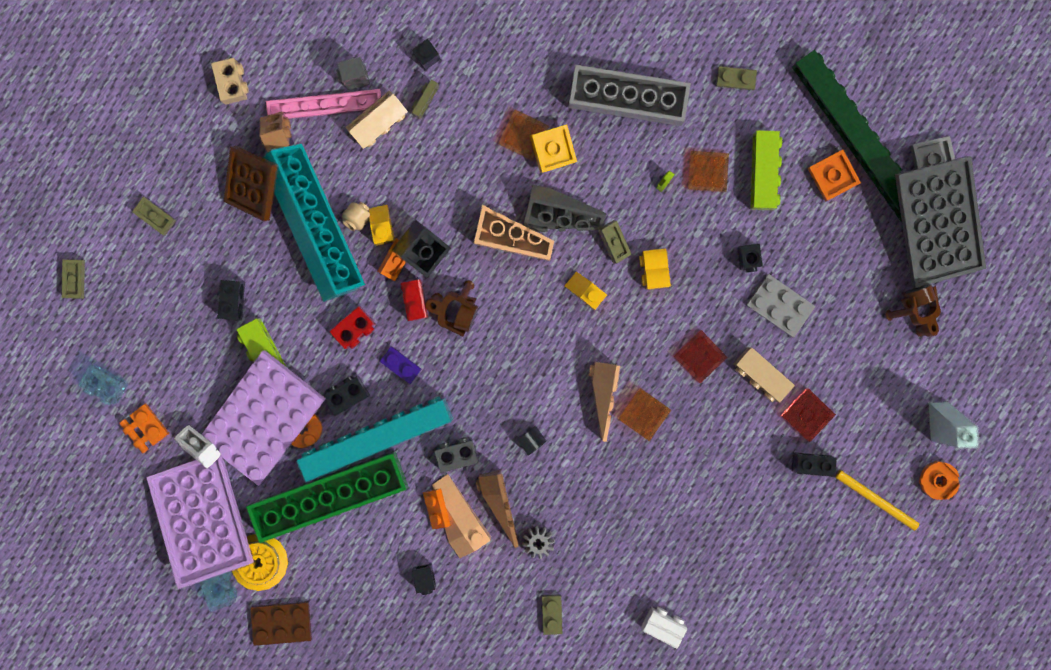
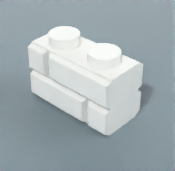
[175,425,221,468]
[641,607,687,649]

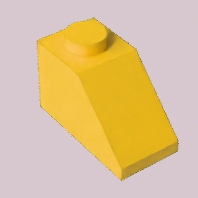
[369,205,395,246]
[564,272,607,310]

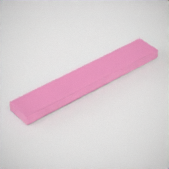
[266,89,381,119]

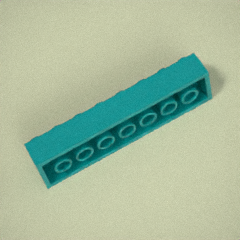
[262,144,365,302]
[297,396,454,482]

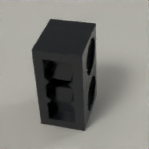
[217,280,245,320]
[323,375,370,416]
[791,452,837,477]

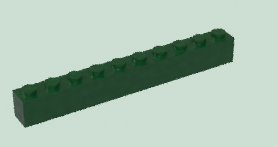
[792,50,902,222]

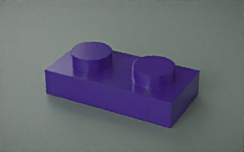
[379,346,422,384]

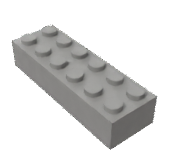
[568,65,691,126]

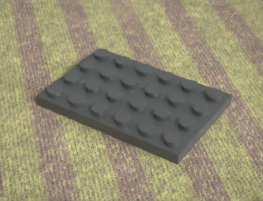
[895,156,986,288]

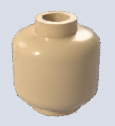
[342,202,370,231]

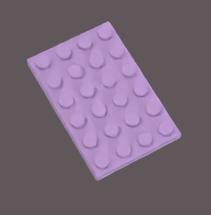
[201,350,326,486]
[146,455,254,589]

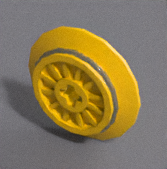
[232,534,288,591]

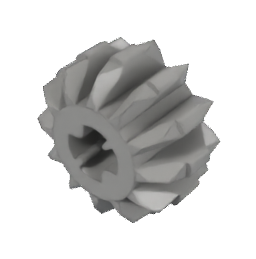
[522,526,555,559]

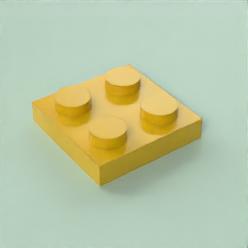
[530,125,577,173]

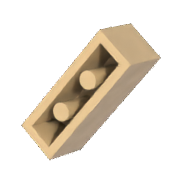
[345,90,408,149]
[733,347,795,403]

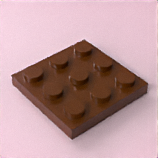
[223,146,277,221]

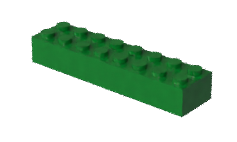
[246,451,409,543]

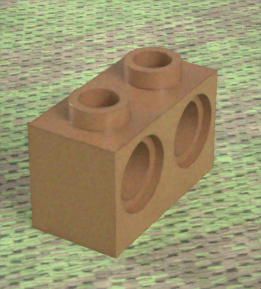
[260,111,292,152]

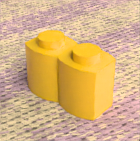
[639,248,671,290]

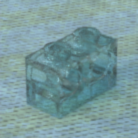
[78,365,130,405]

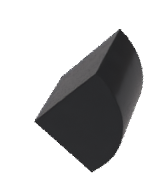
[517,425,546,456]

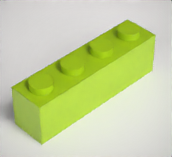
[750,130,782,210]
[236,318,286,367]

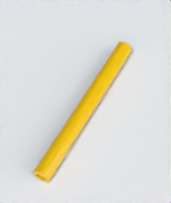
[835,470,919,531]

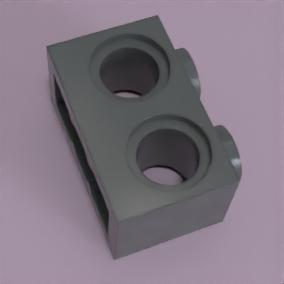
[336,57,370,90]
[435,437,478,473]

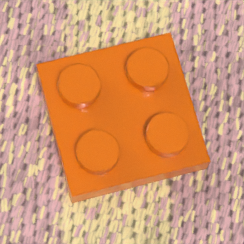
[807,150,861,202]

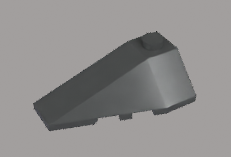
[523,185,606,232]

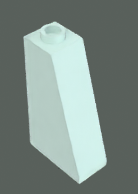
[929,402,978,448]

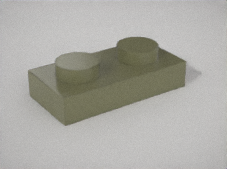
[716,66,757,91]
[411,79,439,120]
[132,197,177,235]
[598,220,631,264]
[62,260,85,299]
[542,595,563,635]

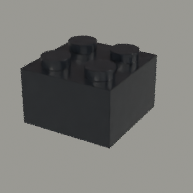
[392,220,451,278]

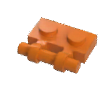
[119,403,170,454]

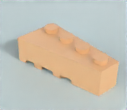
[474,205,554,261]

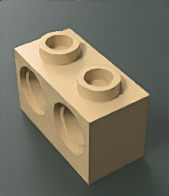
[211,58,249,105]

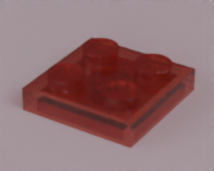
[673,330,728,384]
[780,388,836,442]

